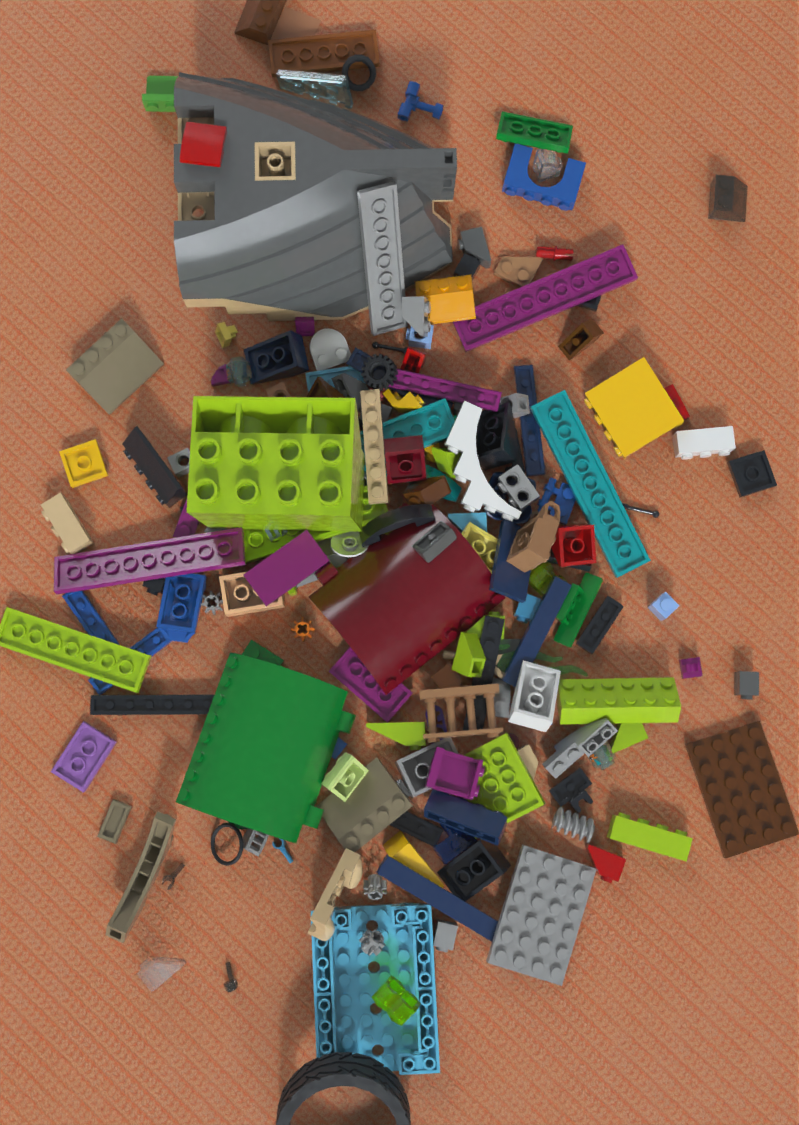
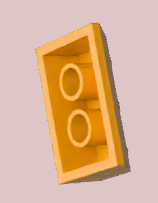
[415,275,476,324]

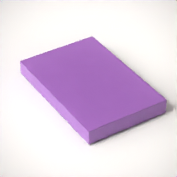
[51,721,117,793]

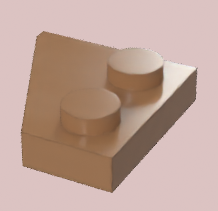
[494,257,543,288]

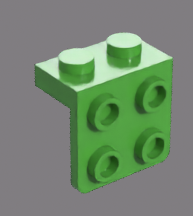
[142,76,178,112]

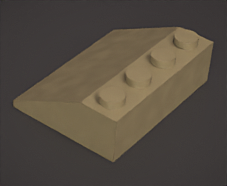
[66,318,164,415]
[316,757,414,852]

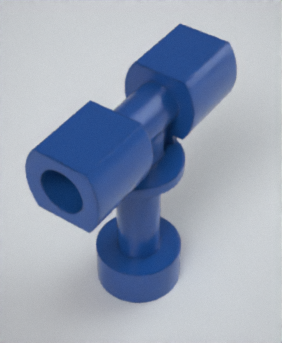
[398,81,444,122]

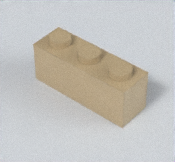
[41,493,94,554]

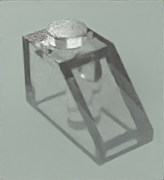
[532,149,563,183]
[137,957,186,993]

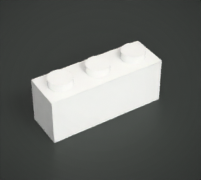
[672,426,736,460]

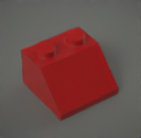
[551,524,597,567]

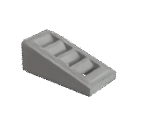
[239,828,269,857]

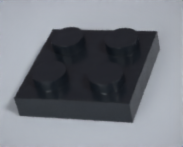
[727,450,777,498]

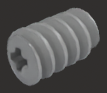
[551,807,595,844]

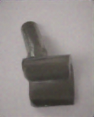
[162,863,185,890]
[224,962,238,993]

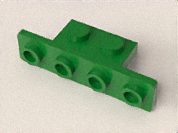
[554,572,603,648]

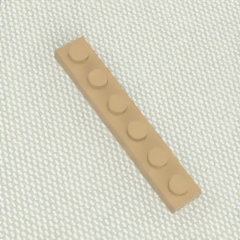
[360,389,389,505]

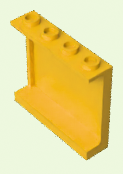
[584,357,684,459]

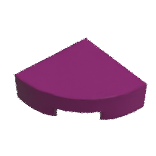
[211,364,231,387]

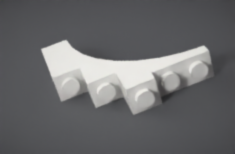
[444,401,522,521]

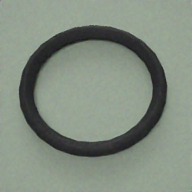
[211,823,244,866]

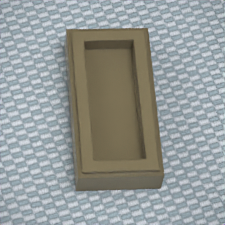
[97,799,132,844]

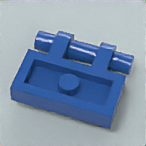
[537,478,576,525]

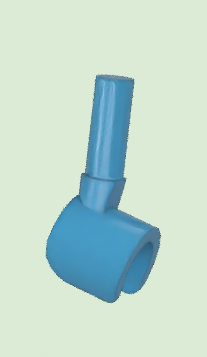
[272,838,294,863]

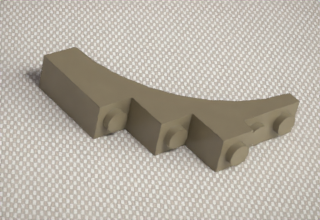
[105,812,176,943]

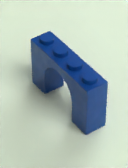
[502,143,586,211]

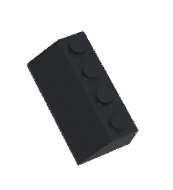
[122,426,188,508]

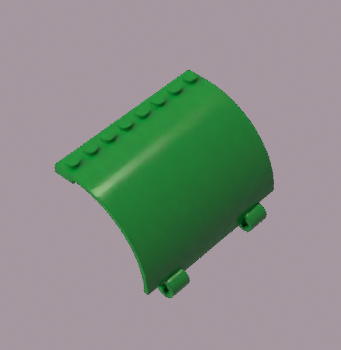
[176,652,356,843]

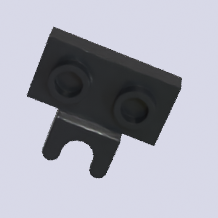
[548,767,593,813]

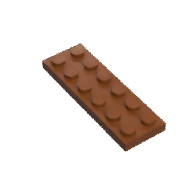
[268,29,380,77]

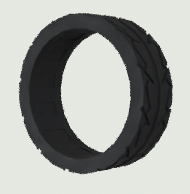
[276,1052,411,1125]

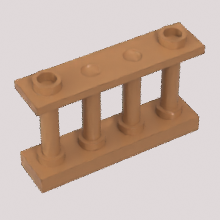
[419,684,503,743]

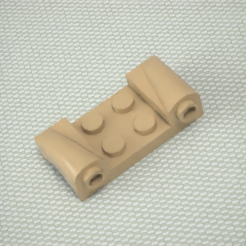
[308,848,363,941]

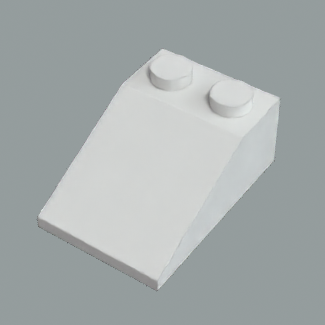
[508,660,561,732]

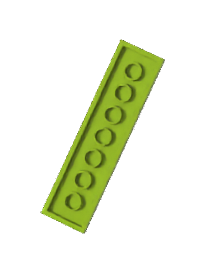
[243,486,388,564]
[0,607,151,693]

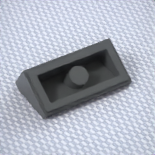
[412,521,457,563]

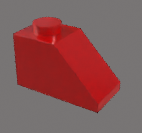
[585,843,627,883]

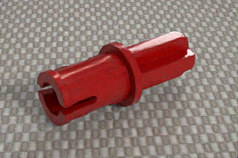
[536,246,574,261]

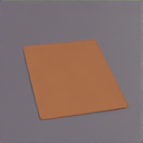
[266,7,321,51]

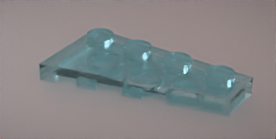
[276,69,353,109]

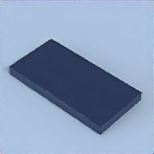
[489,519,531,603]

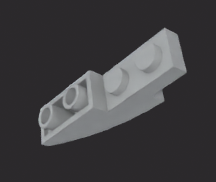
[542,718,618,779]

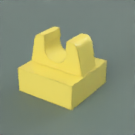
[215,322,238,348]

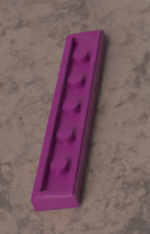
[388,369,502,412]

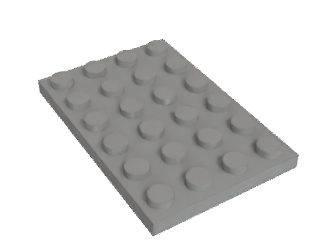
[486,844,596,986]

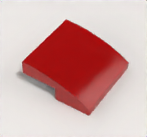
[180,122,227,167]

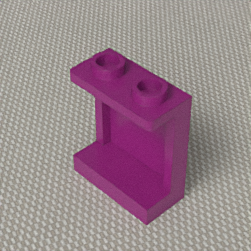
[425,747,485,800]

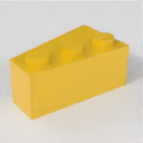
[382,830,445,888]

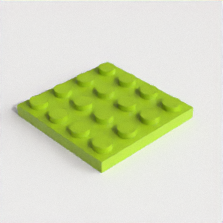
[452,732,545,839]

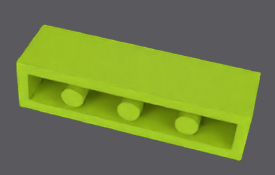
[607,812,693,862]

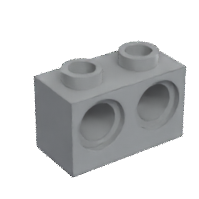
[497,464,540,511]

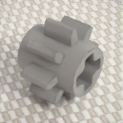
[201,591,223,615]
[363,874,387,900]
[359,930,386,956]

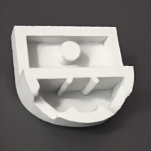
[309,328,351,371]

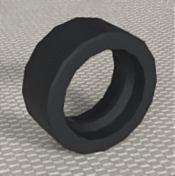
[342,55,376,91]

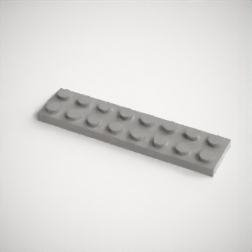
[357,181,408,336]

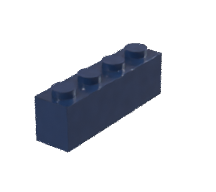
[424,789,507,846]

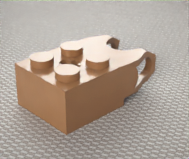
[507,501,561,573]

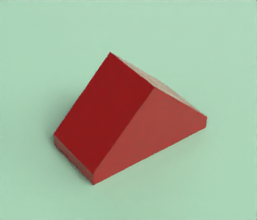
[400,346,426,374]

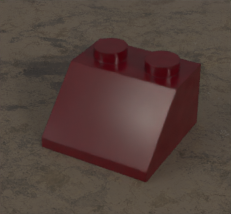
[383,435,427,484]

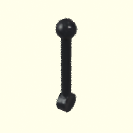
[372,342,408,355]
[622,503,659,518]

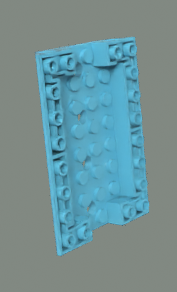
[311,903,440,1075]

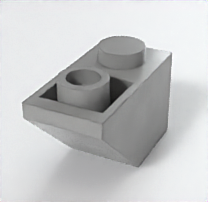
[402,296,431,337]

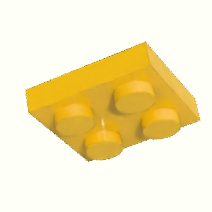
[59,439,109,488]

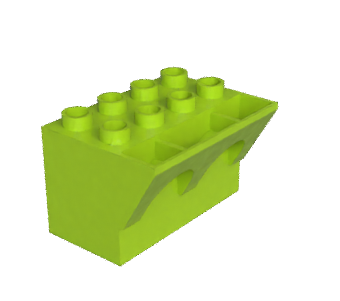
[186,396,365,532]

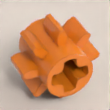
[291,617,315,642]

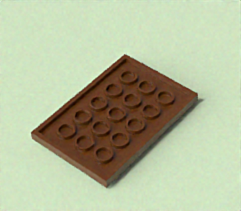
[685,721,799,858]

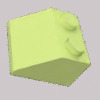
[321,752,369,802]

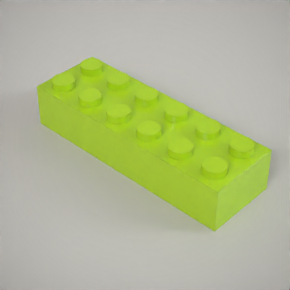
[556,677,681,725]

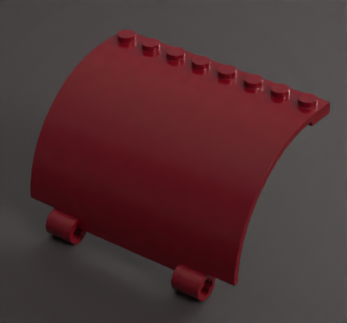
[309,503,505,695]

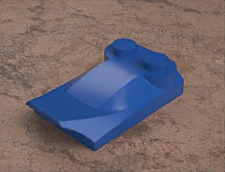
[156,573,206,643]

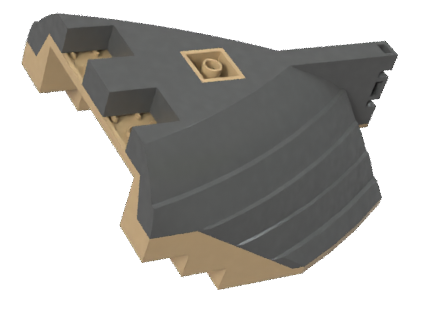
[174,72,457,321]

